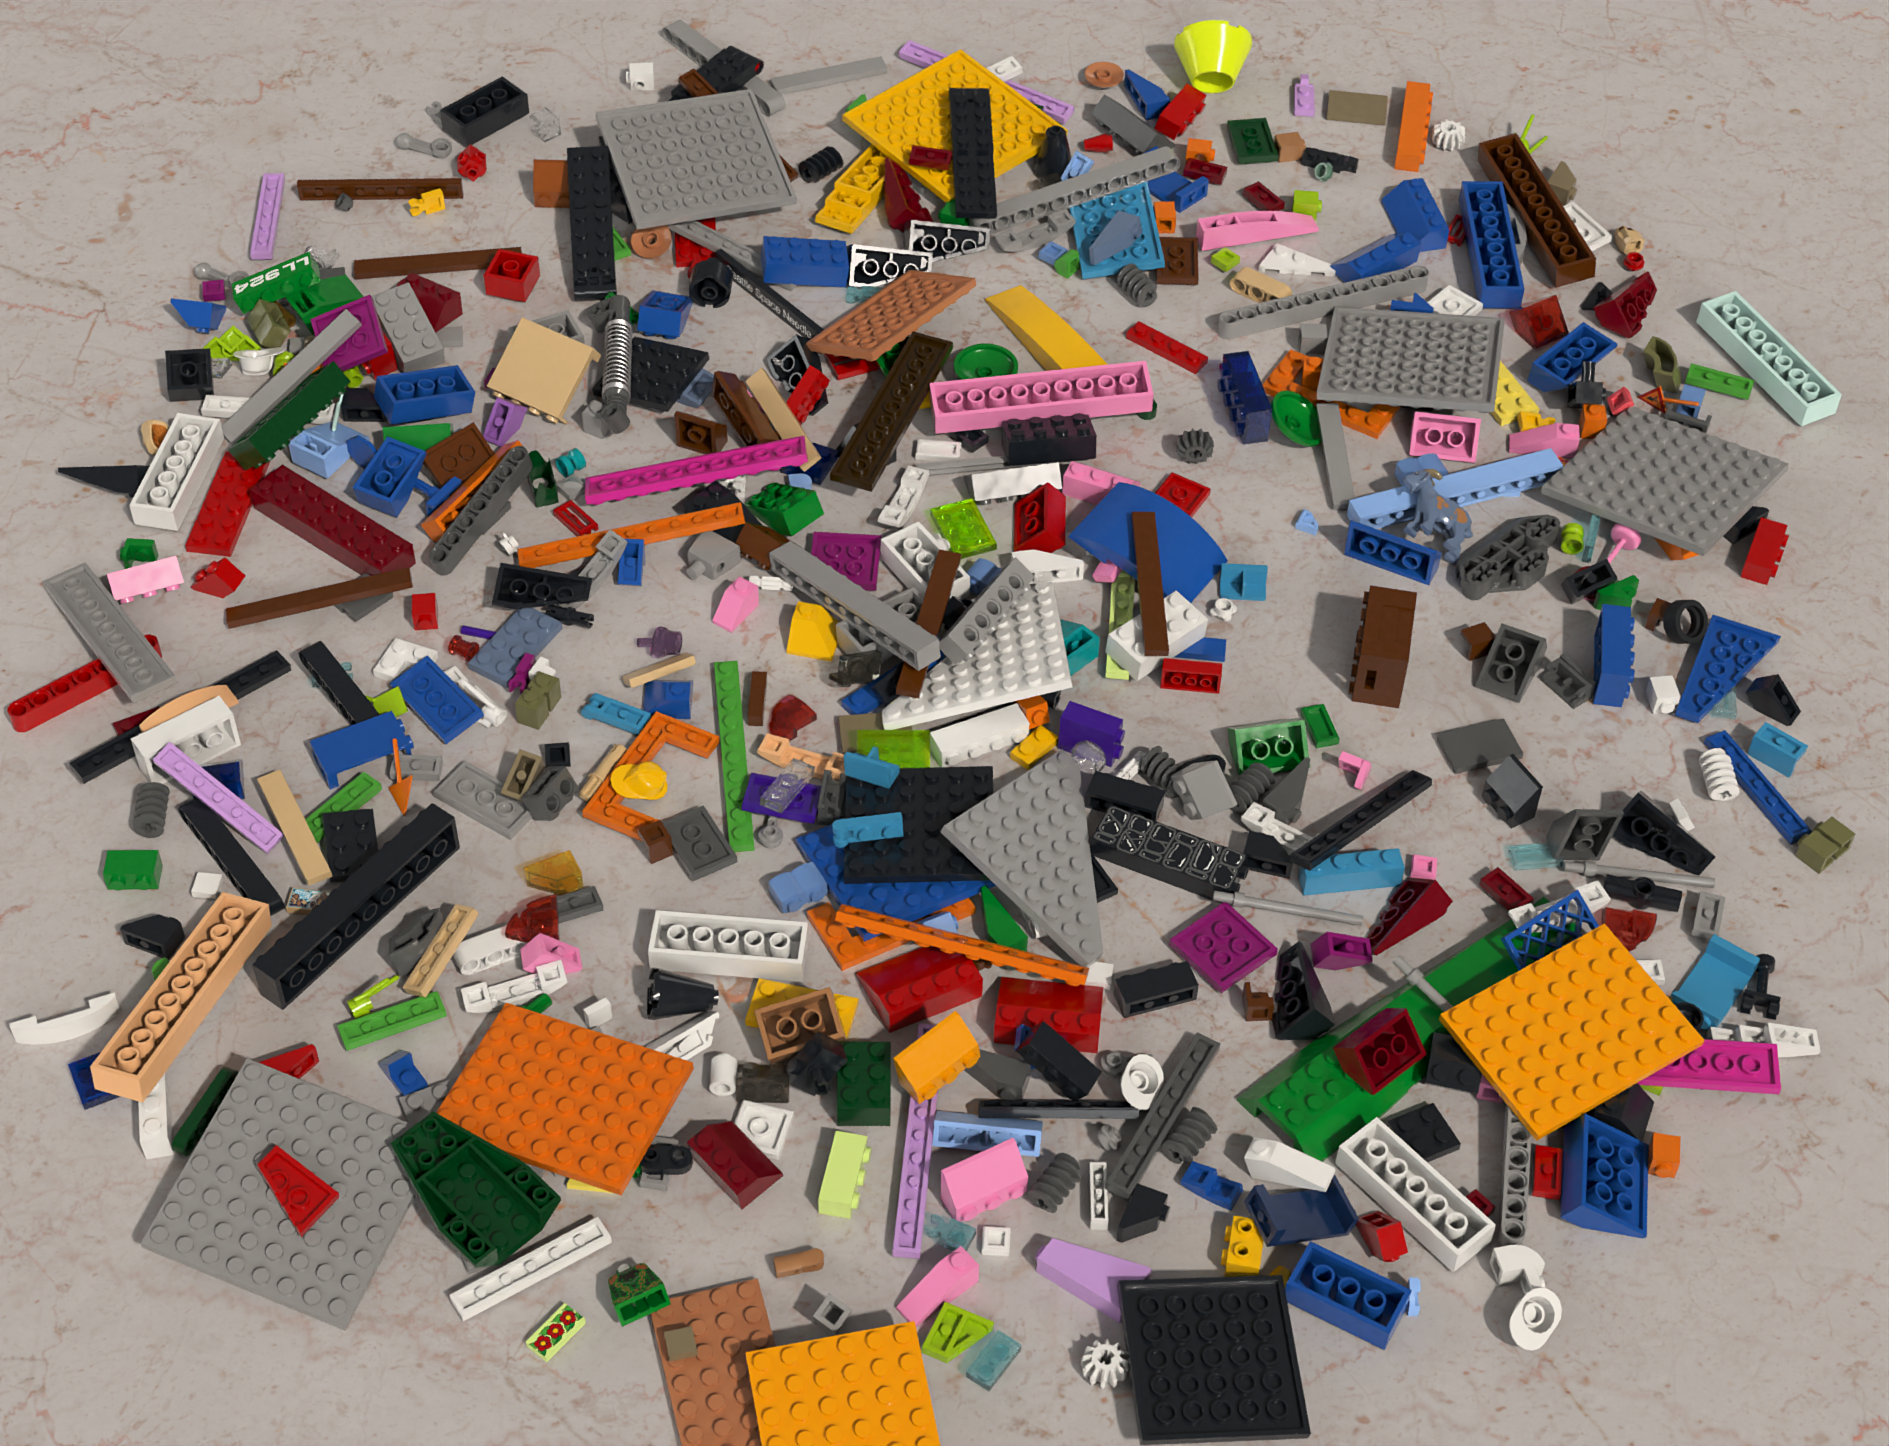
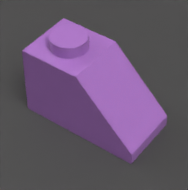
[483,397,527,447]

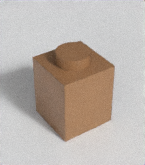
[1274,132,1306,163]

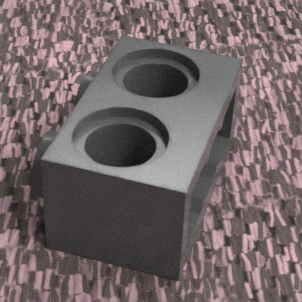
[521,766,579,821]

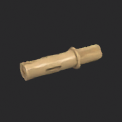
[579,744,627,802]

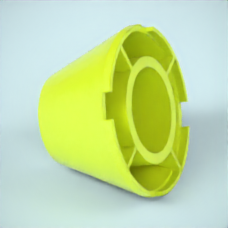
[1174,20,1252,93]

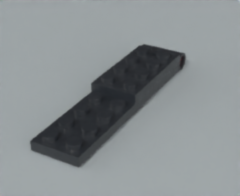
[668,46,764,101]
[948,88,997,218]
[567,146,617,301]

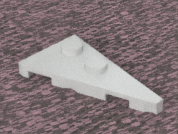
[1258,243,1337,277]

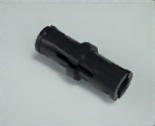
[546,605,594,629]

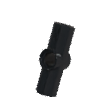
[1603,874,1682,913]

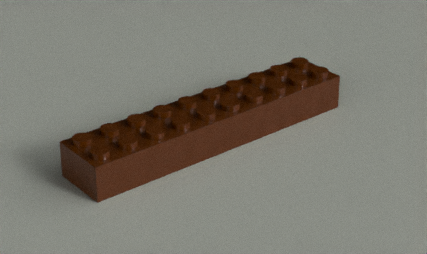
[1478,133,1596,288]

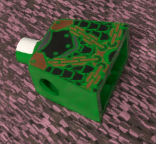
[608,1263,671,1327]

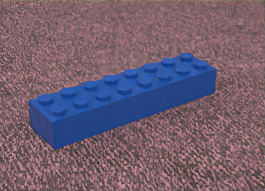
[1458,181,1525,309]

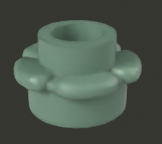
[1314,163,1333,182]

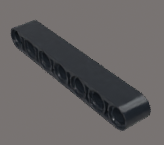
[178,797,285,917]

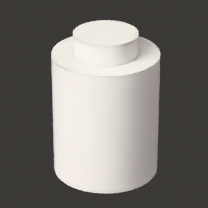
[709,1053,737,1096]

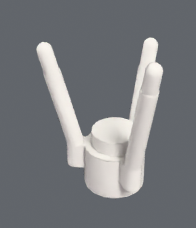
[462,680,507,728]

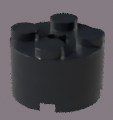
[689,257,734,308]

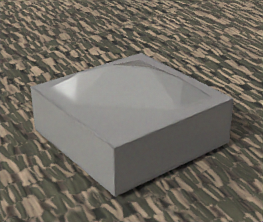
[556,474,585,500]

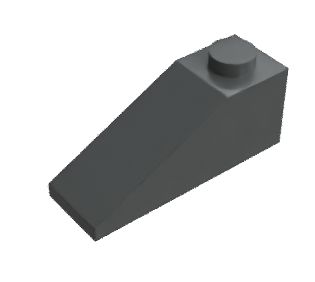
[1262,757,1310,825]
[964,1049,1031,1100]

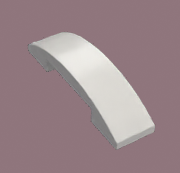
[878,465,929,527]
[1241,802,1319,854]
[1508,881,1611,933]
[461,960,568,1013]
[9,993,121,1045]

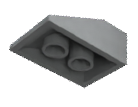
[1475,623,1547,703]
[1546,809,1624,861]

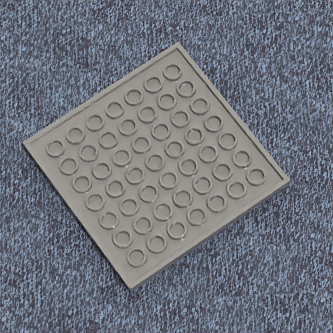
[596,89,797,230]
[1317,307,1505,413]
[1541,407,1789,556]
[141,1058,417,1330]

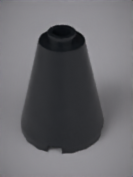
[1034,125,1072,184]
[647,968,719,1020]

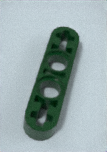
[172,1067,239,1156]

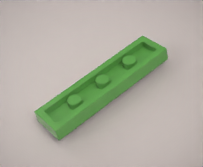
[305,772,382,843]
[337,991,447,1051]

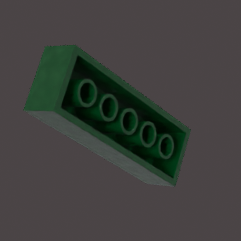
[228,361,351,471]

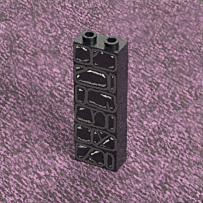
[1090,805,1250,904]

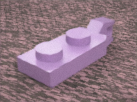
[1294,74,1315,117]

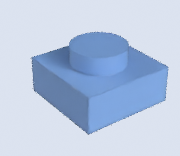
[1039,241,1068,266]

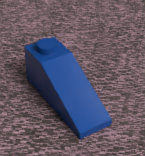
[1124,69,1170,120]

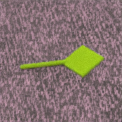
[365,686,408,717]

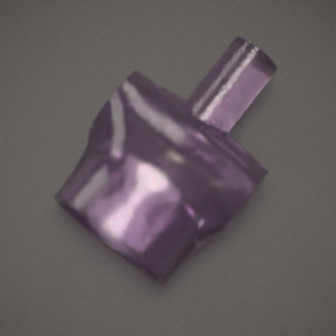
[637,626,682,658]

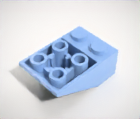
[289,421,369,479]

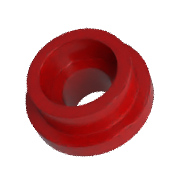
[1623,252,1645,271]

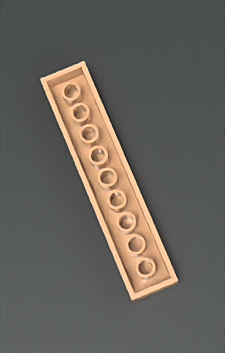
[90,892,272,1103]

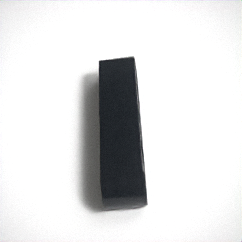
[298,641,379,726]

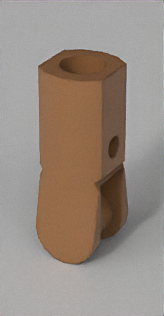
[773,1248,824,1278]

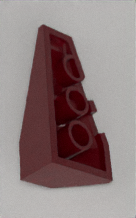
[885,157,933,233]
[1593,271,1657,338]
[1367,877,1453,956]

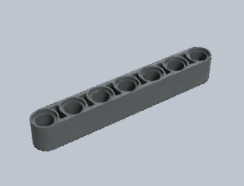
[429,446,533,576]

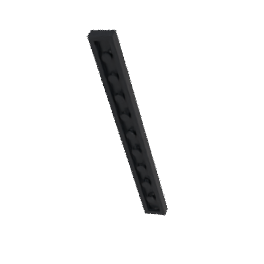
[69,650,291,784]

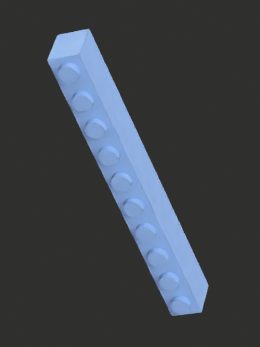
[1347,448,1563,529]

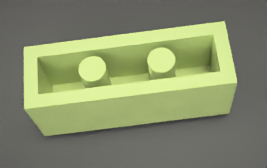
[818,1131,872,1219]

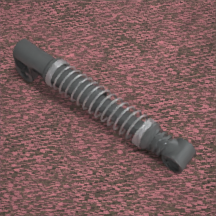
[586,295,632,434]

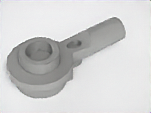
[758,815,783,848]
[1101,1051,1153,1077]

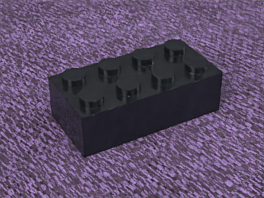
[440,76,529,147]
[1002,413,1097,466]

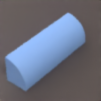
[932,1111,1043,1157]

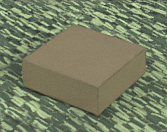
[664,1326,698,1361]

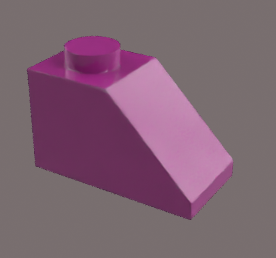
[1310,931,1373,971]

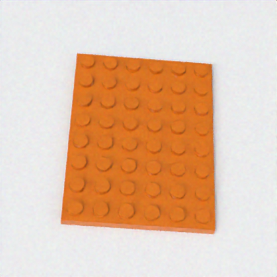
[436,1003,694,1195]

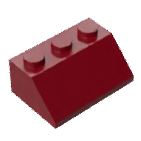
[396,273,463,333]
[1333,1008,1427,1095]
[687,1121,784,1209]

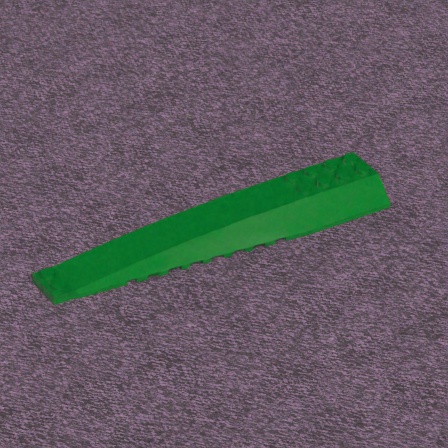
[1237,897,1576,1162]

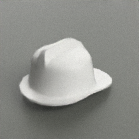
[234,347,286,376]
[1120,1054,1164,1110]
[1509,1288,1562,1351]

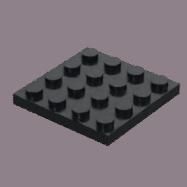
[592,337,710,412]

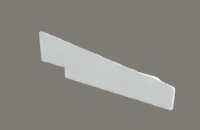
[645,1011,719,1060]

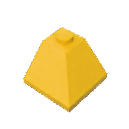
[787,601,839,662]

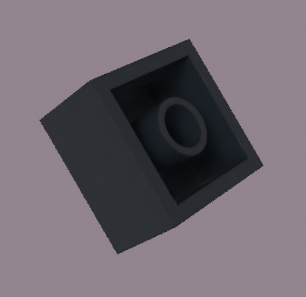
[165,348,214,402]

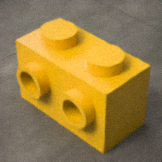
[1220,1215,1264,1277]

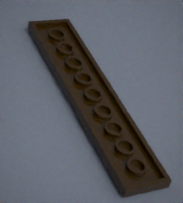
[830,331,953,492]

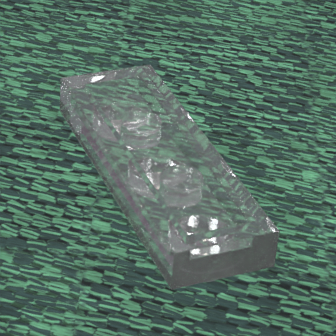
[760,758,815,814]

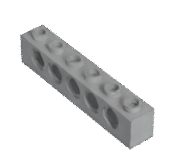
[939,557,1035,665]

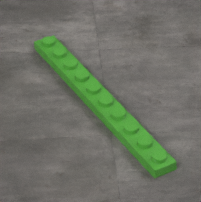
[714,661,755,852]

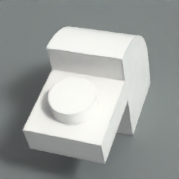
[1490,1245,1545,1295]

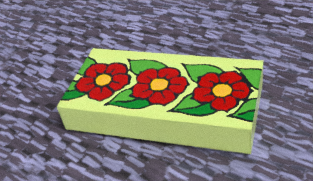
[526,1303,586,1362]

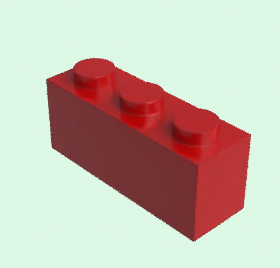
[1154,84,1207,140]
[1741,517,1789,585]

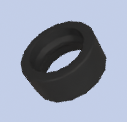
[1663,600,1708,644]

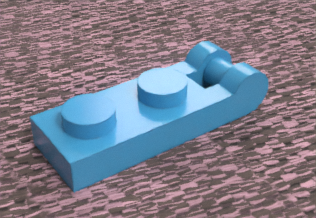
[581,693,651,735]
[832,812,903,848]

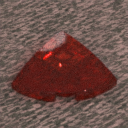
[769,694,817,741]
[505,894,560,942]
[1602,907,1657,952]

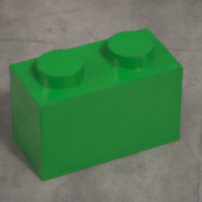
[103,850,163,891]

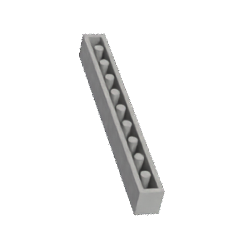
[769,541,941,671]

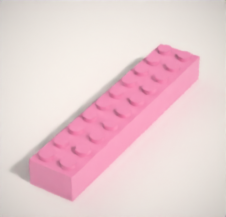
[929,361,1154,434]

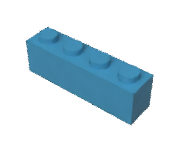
[1298,848,1405,896]

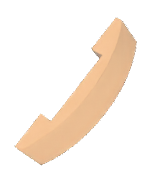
[139,685,238,733]
[757,733,847,780]

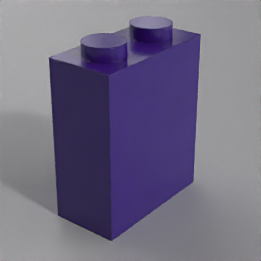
[1058,701,1125,767]

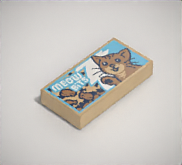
[286,888,331,915]

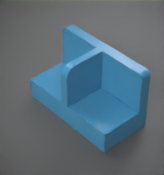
[1220,563,1268,601]
[1748,722,1808,777]
[844,747,900,789]

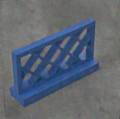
[1501,890,1599,970]

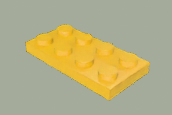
[745,978,859,1041]

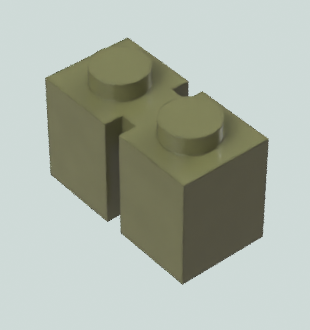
[247,299,291,348]
[515,671,561,730]
[1795,817,1855,874]

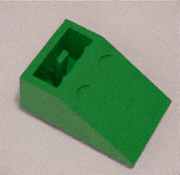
[285,275,364,335]
[744,482,824,537]

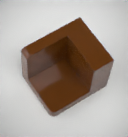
[1645,598,1682,631]
[1461,622,1496,661]
[638,820,673,864]
[1242,982,1274,1022]

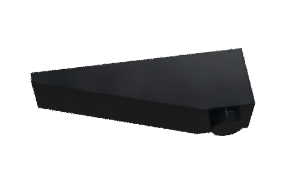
[903,220,990,262]
[847,244,933,288]
[766,334,828,416]
[58,465,150,498]
[492,563,592,609]
[1613,791,1716,875]

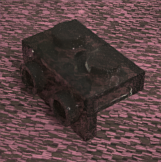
[829,650,882,687]
[736,1062,790,1103]

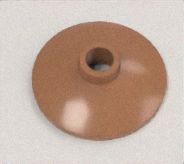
[1085,62,1124,87]
[631,225,672,259]

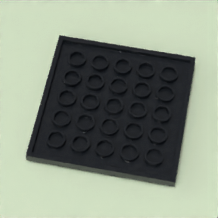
[844,766,993,884]
[1117,1275,1311,1445]

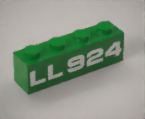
[232,252,321,314]

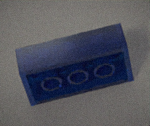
[1217,351,1272,445]

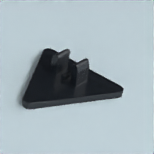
[1581,282,1613,311]

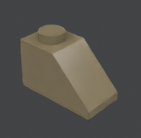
[1548,161,1577,206]
[500,749,546,802]

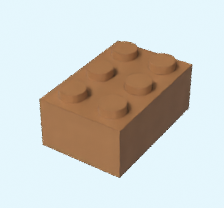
[754,987,847,1066]

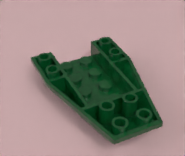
[390,1111,561,1268]

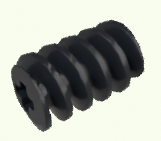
[798,146,843,183]

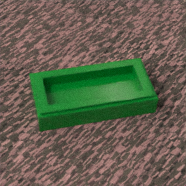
[1300,704,1340,748]

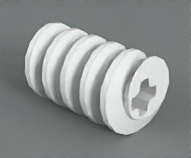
[1699,748,1740,801]

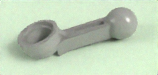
[396,133,452,158]
[195,263,250,290]

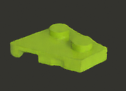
[921,1302,994,1363]

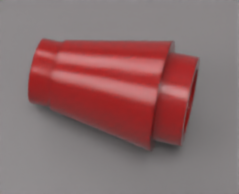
[1084,133,1113,153]

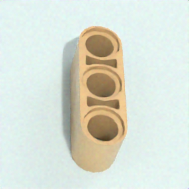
[1230,267,1292,303]

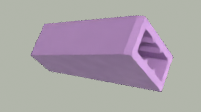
[1035,1238,1152,1323]

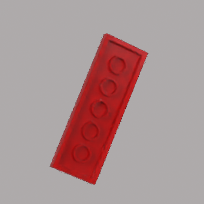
[185,451,270,557]

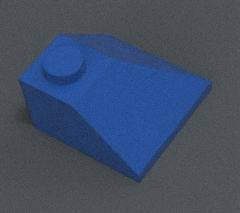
[171,298,227,333]
[643,680,694,719]

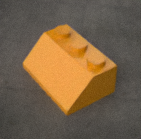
[893,1011,981,1104]

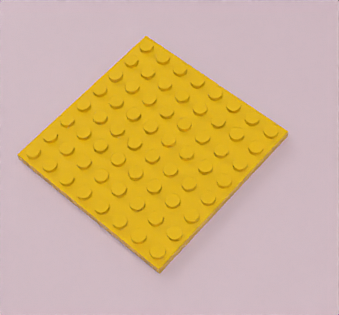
[842,49,1068,203]

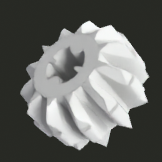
[1432,119,1466,151]
[1081,1338,1129,1390]

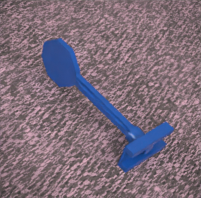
[347,435,462,518]

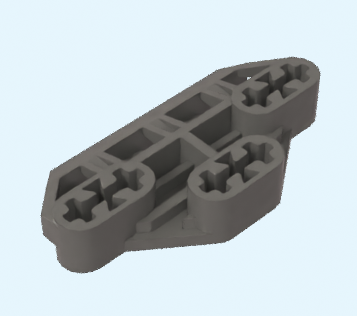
[1456,514,1560,600]

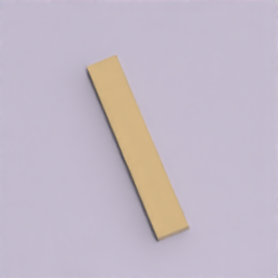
[745,368,822,472]
[257,770,332,886]

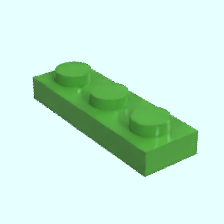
[1685,363,1755,400]

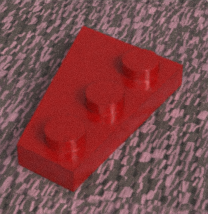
[257,1145,339,1237]

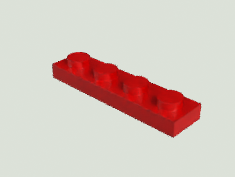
[1126,321,1208,374]

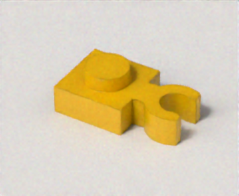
[408,188,445,216]
[1517,411,1556,432]

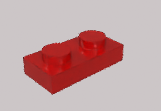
[1532,1145,1563,1200]

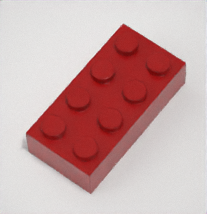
[786,365,830,425]
[1160,658,1223,694]

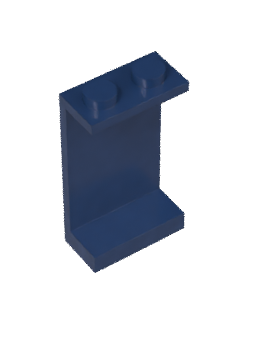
[1244,1175,1359,1247]

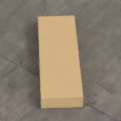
[622,652,696,688]

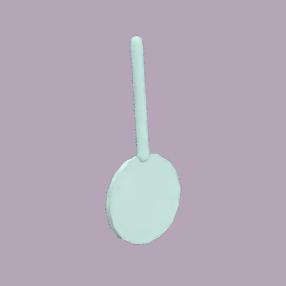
[332,394,343,431]

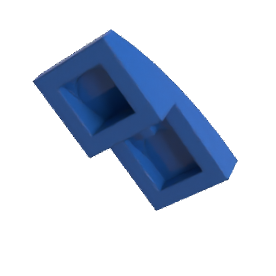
[1180,1161,1243,1210]

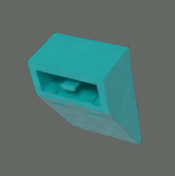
[1060,619,1100,676]

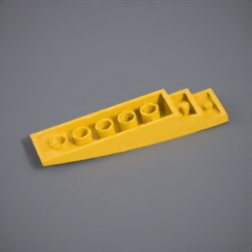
[815,144,888,234]
[985,285,1108,371]

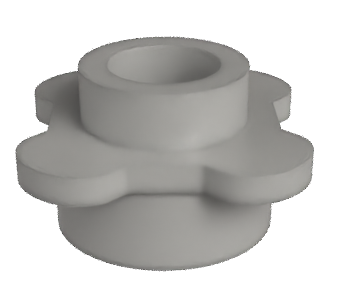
[1098,1124,1121,1151]

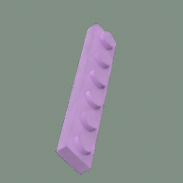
[250,173,285,260]
[153,742,284,855]

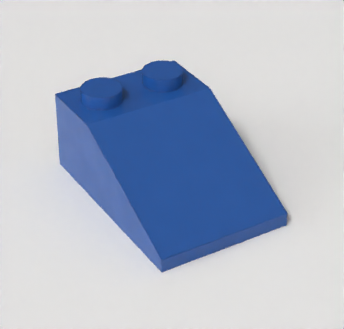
[637,290,693,339]
[353,436,426,518]

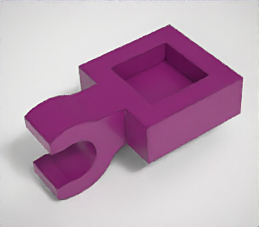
[508,653,535,695]

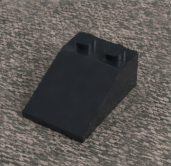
[684,481,762,551]

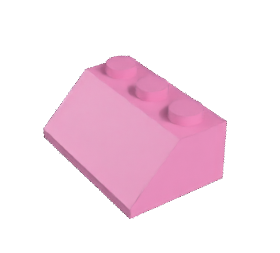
[1409,412,1481,463]
[1062,461,1141,505]
[106,556,184,604]
[940,1138,1028,1224]

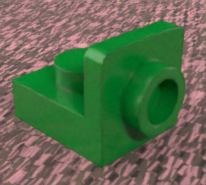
[120,538,159,569]

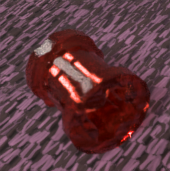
[448,635,479,662]

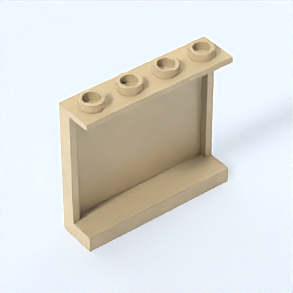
[487,317,601,424]

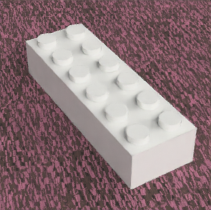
[129,413,224,531]
[648,910,809,982]
[1335,1117,1496,1272]

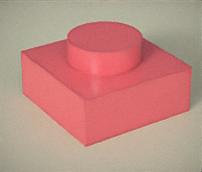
[1606,386,1634,417]

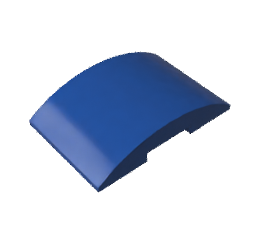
[1069,482,1228,603]

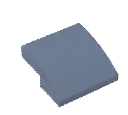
[676,368,714,408]

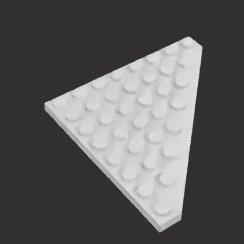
[882,581,1073,732]

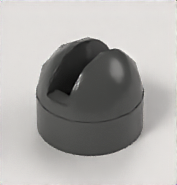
[335,193,354,211]

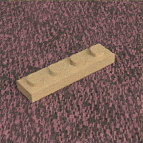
[402,904,479,998]

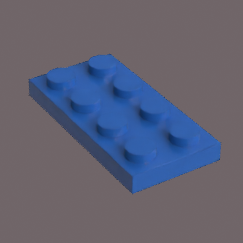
[390,656,484,744]

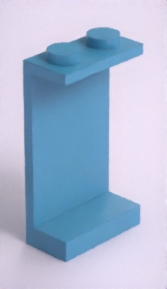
[1670,934,1760,1031]

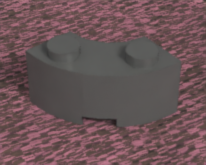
[389,908,445,977]

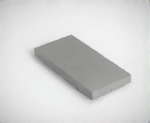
[433,761,533,840]

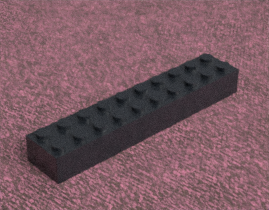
[252,803,460,1010]

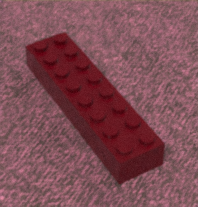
[250,465,416,576]

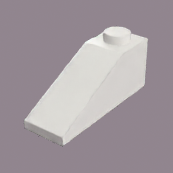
[1011,549,1084,586]
[1244,1137,1335,1192]

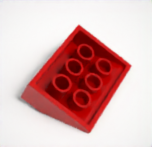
[856,946,983,1033]
[994,977,1104,1054]

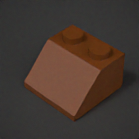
[533,159,570,208]

